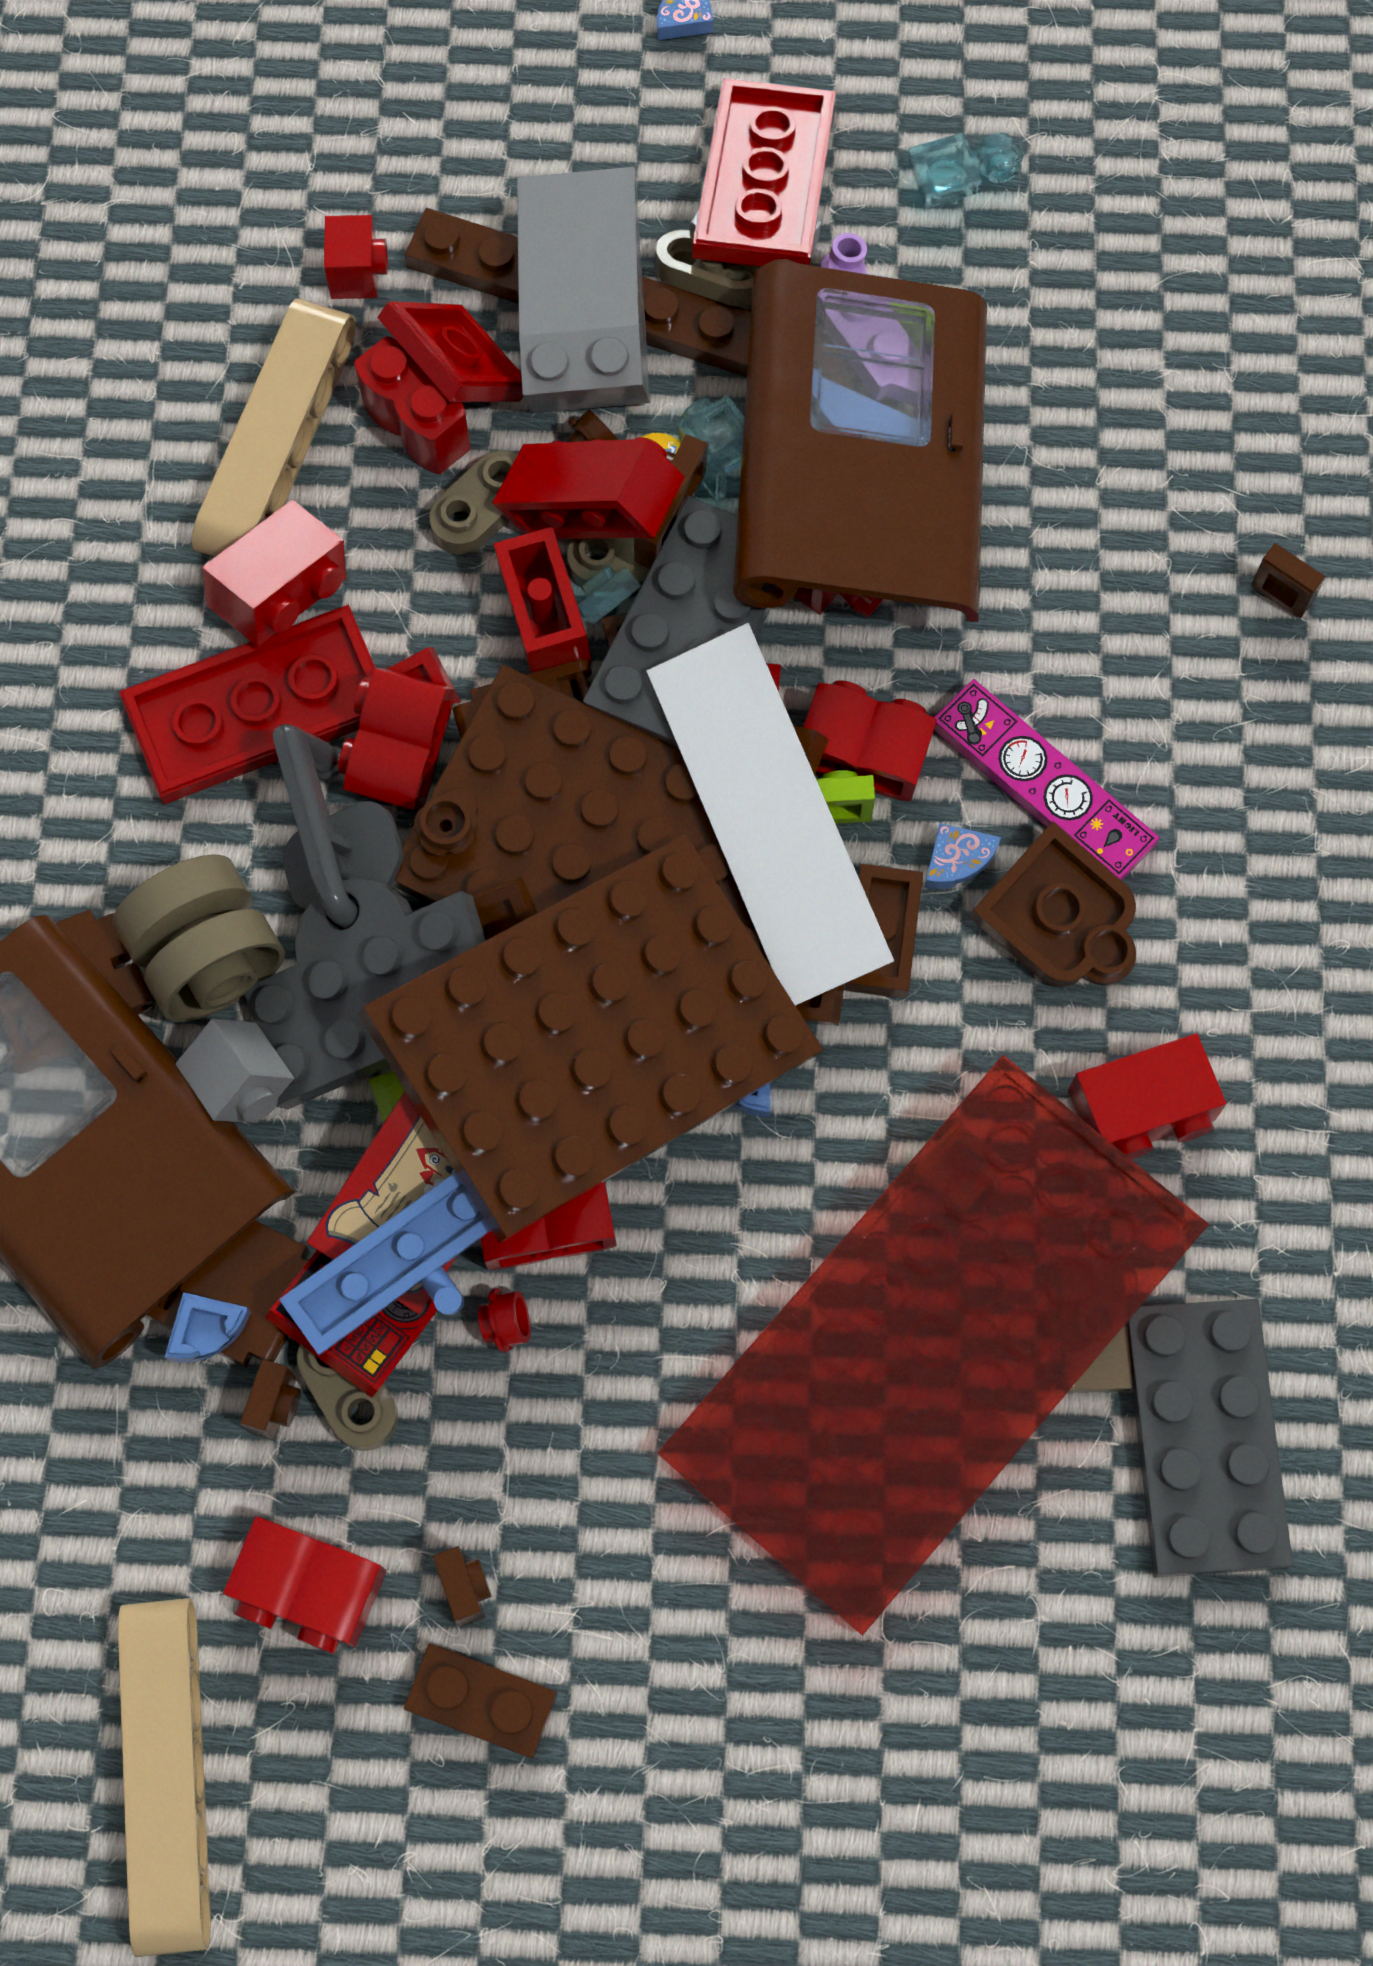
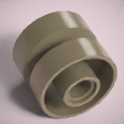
[112,854,285,1022]

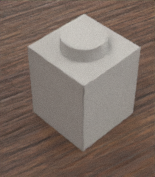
[175,1018,294,1123]

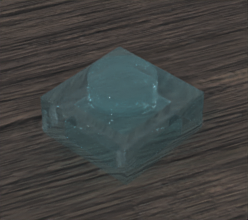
[578,565,642,625]

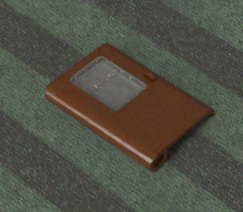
[733,259,987,622]
[0,914,295,1369]

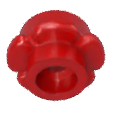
[478,1288,531,1353]

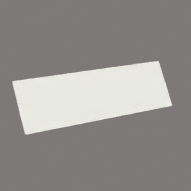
[647,623,894,1005]

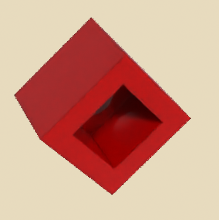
[324,215,388,299]

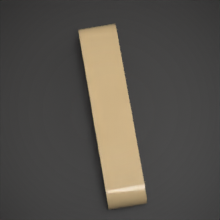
[192,298,356,557]
[118,1598,211,1957]

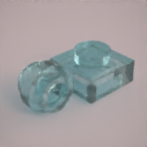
[909,132,1024,208]

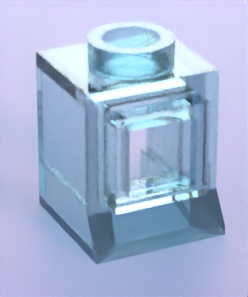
[677,395,744,502]

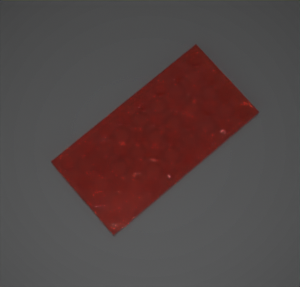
[657,1055,1209,1636]

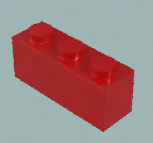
[492,437,685,539]

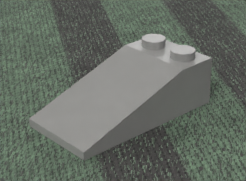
[517,167,650,413]

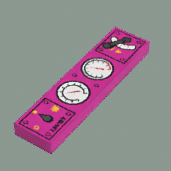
[934,679,1160,880]

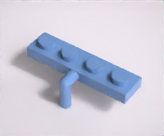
[279,1172,492,1355]

